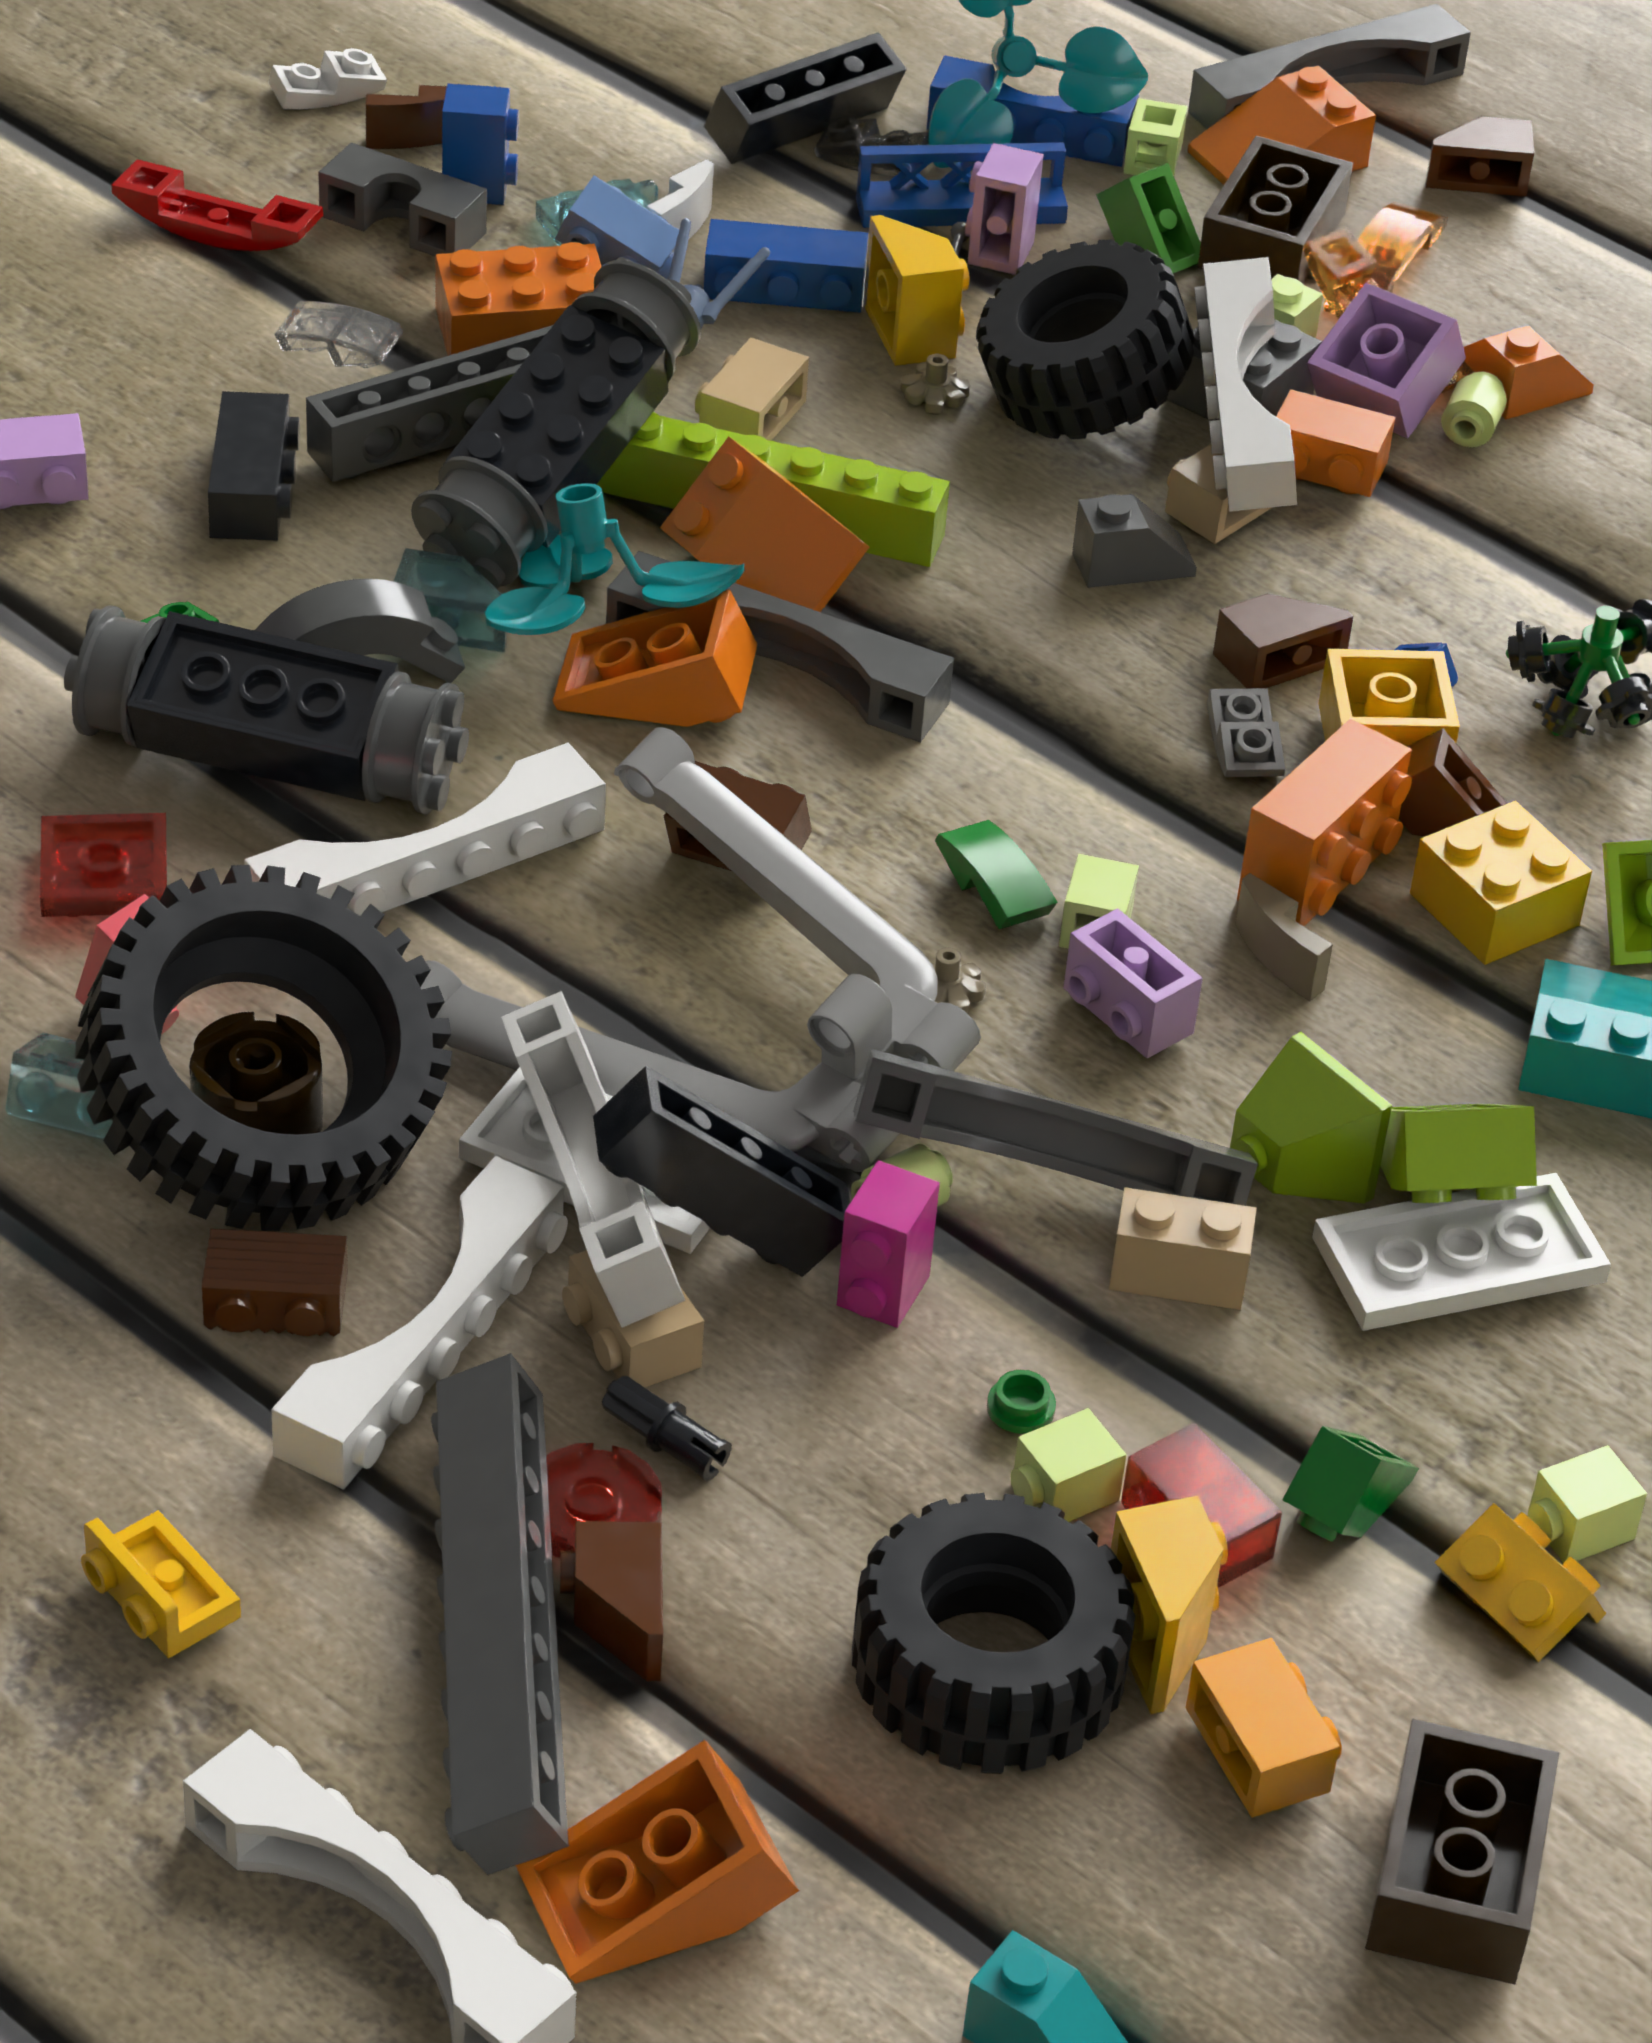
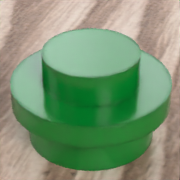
[987,1369,1056,1434]

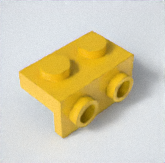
[1435,1503,1606,1663]
[81,1510,241,1659]

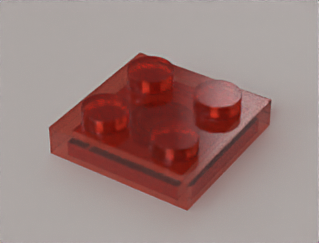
[40,813,168,917]

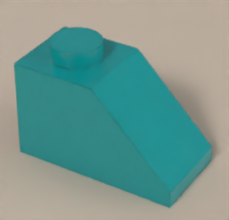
[962,1930,1128,2043]

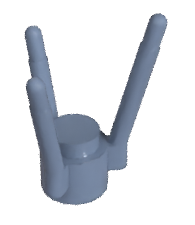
[668,218,770,329]

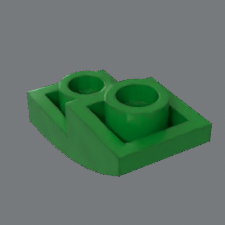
[935,820,1058,930]

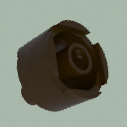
[189,1012,323,1135]

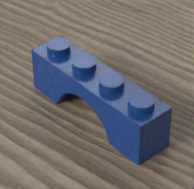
[926,55,1140,167]

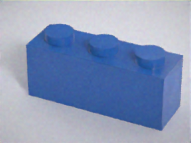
[703,219,868,313]

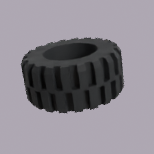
[976,240,1195,440]
[852,1493,1136,1774]

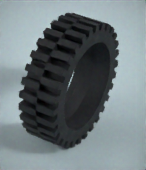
[75,865,452,1231]

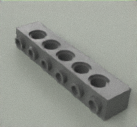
[306,325,553,482]

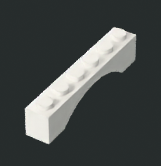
[1195,257,1297,512]
[244,743,606,916]
[501,991,685,1328]
[271,1156,568,1490]
[183,1729,576,2043]

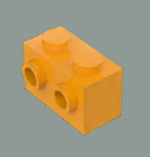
[1185,1637,1342,1818]

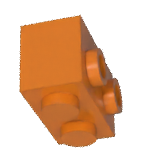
[1276,389,1396,497]

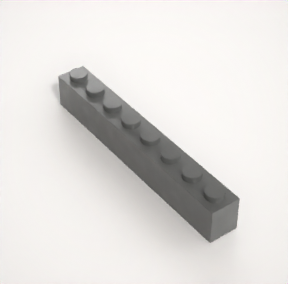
[431,1353,569,1875]

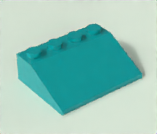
[1518,958,1652,1119]

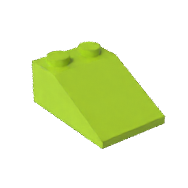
[1380,1103,1537,1203]

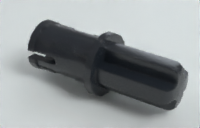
[601,1376,732,1481]

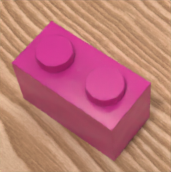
[836,1160,940,1328]

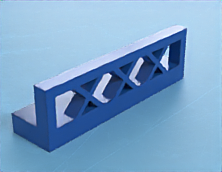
[856,143,1068,228]

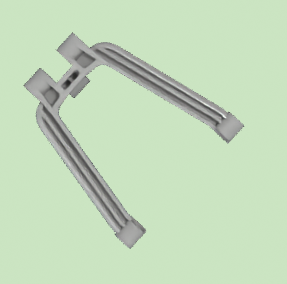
[420,727,981,1172]

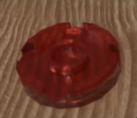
[546,1443,662,1558]

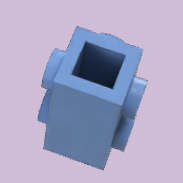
[555,175,679,279]

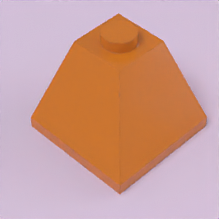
[1456,326,1594,420]

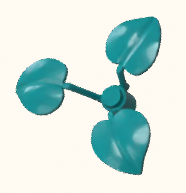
[928,0,1148,168]
[485,483,745,635]

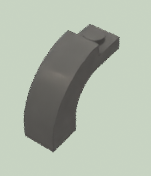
[254,579,465,683]

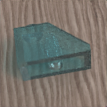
[393,548,507,652]

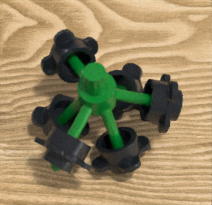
[1506,599,1652,738]

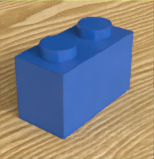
[442,83,519,205]

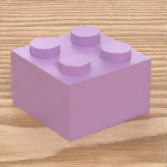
[1307,283,1466,438]

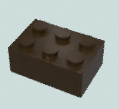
[1197,136,1353,284]
[1365,1719,1560,1985]

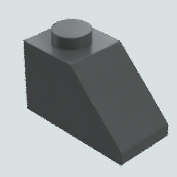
[1072,494,1197,588]

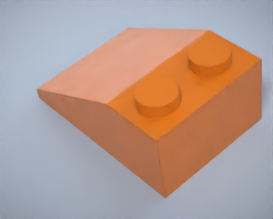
[1187,66,1376,185]
[660,436,870,612]
[552,589,758,727]
[515,1740,799,1984]

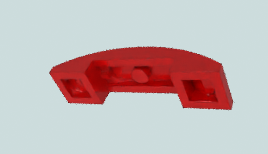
[111,159,323,251]

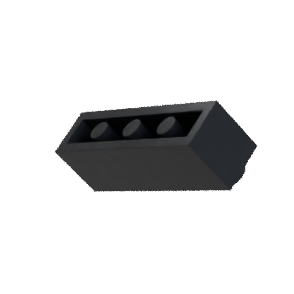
[704,32,907,164]
[593,1066,851,1277]

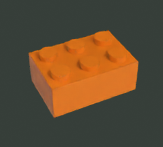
[435,242,602,356]
[1237,719,1412,926]

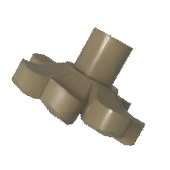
[900,354,970,414]
[932,947,986,1013]

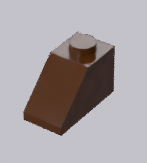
[1425,116,1534,197]
[1213,593,1354,689]
[1399,729,1508,837]
[560,1521,663,1681]

